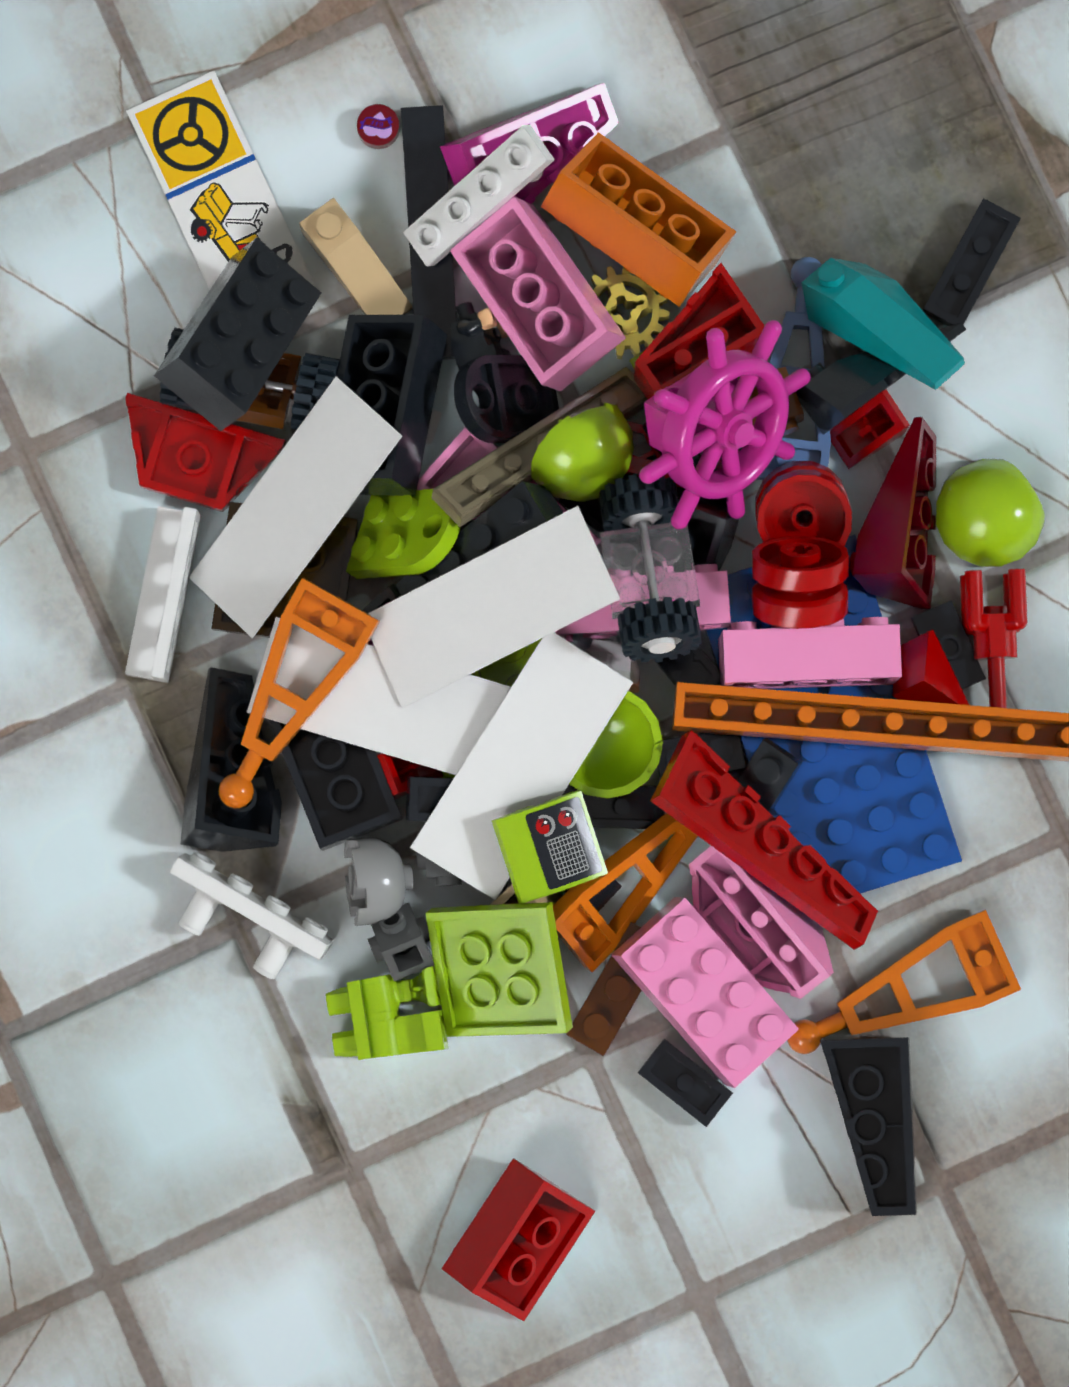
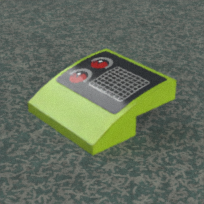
[491,790,608,904]

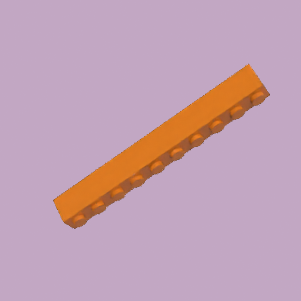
[672,682,1069,762]

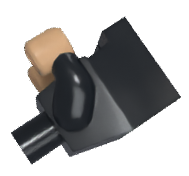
[450,302,511,369]

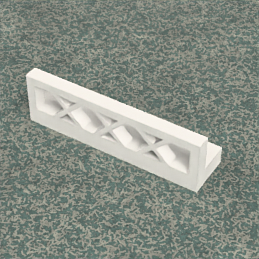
[125,506,202,683]

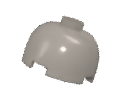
[344,838,413,926]

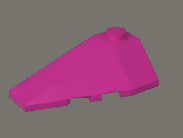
[440,83,619,204]

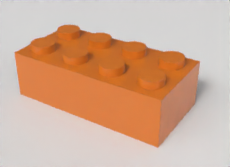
[540,132,736,307]

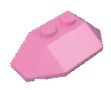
[689,846,834,999]

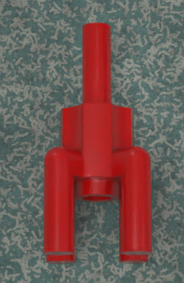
[960,569,1028,708]

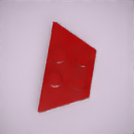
[125,393,286,512]

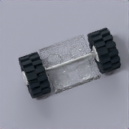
[598,474,702,663]

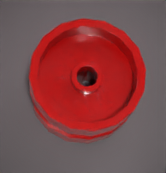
[755,461,852,546]
[752,536,849,629]

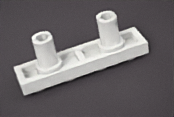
[403,125,555,267]
[170,852,334,979]

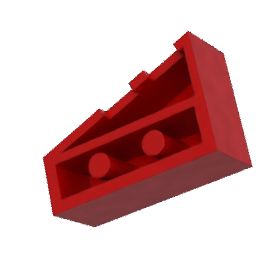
[634,263,765,400]

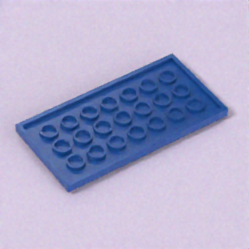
[705,534,962,894]

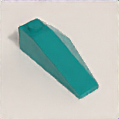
[801,258,965,390]

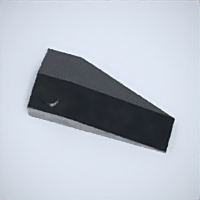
[180,667,282,852]

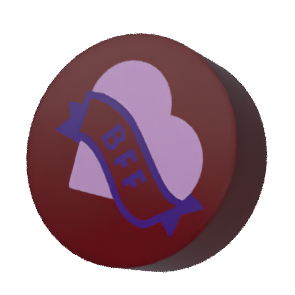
[357,104,400,149]

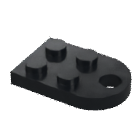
[454,355,559,443]

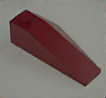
[850,417,936,609]

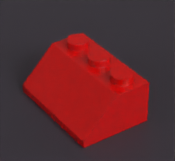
[441,1158,595,1321]

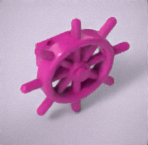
[639,320,811,530]

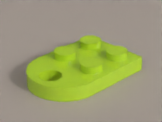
[346,489,461,579]

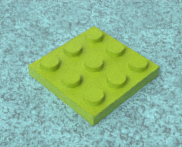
[425,902,573,1037]

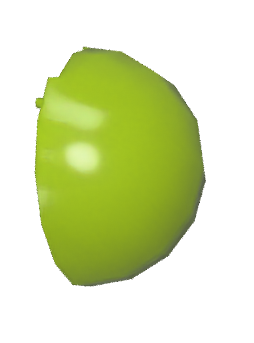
[531,402,634,502]
[935,459,1045,567]
[569,691,663,799]

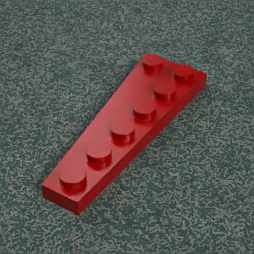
[651,730,878,950]

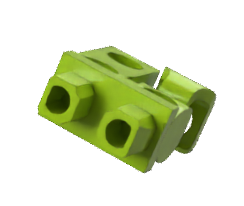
[325,966,449,1060]

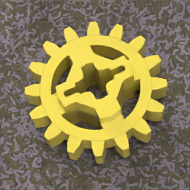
[591,266,670,360]

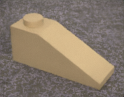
[299,198,413,315]

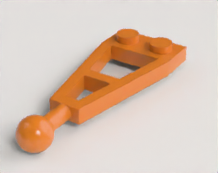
[219,578,380,808]
[553,813,698,973]
[787,910,1021,1054]

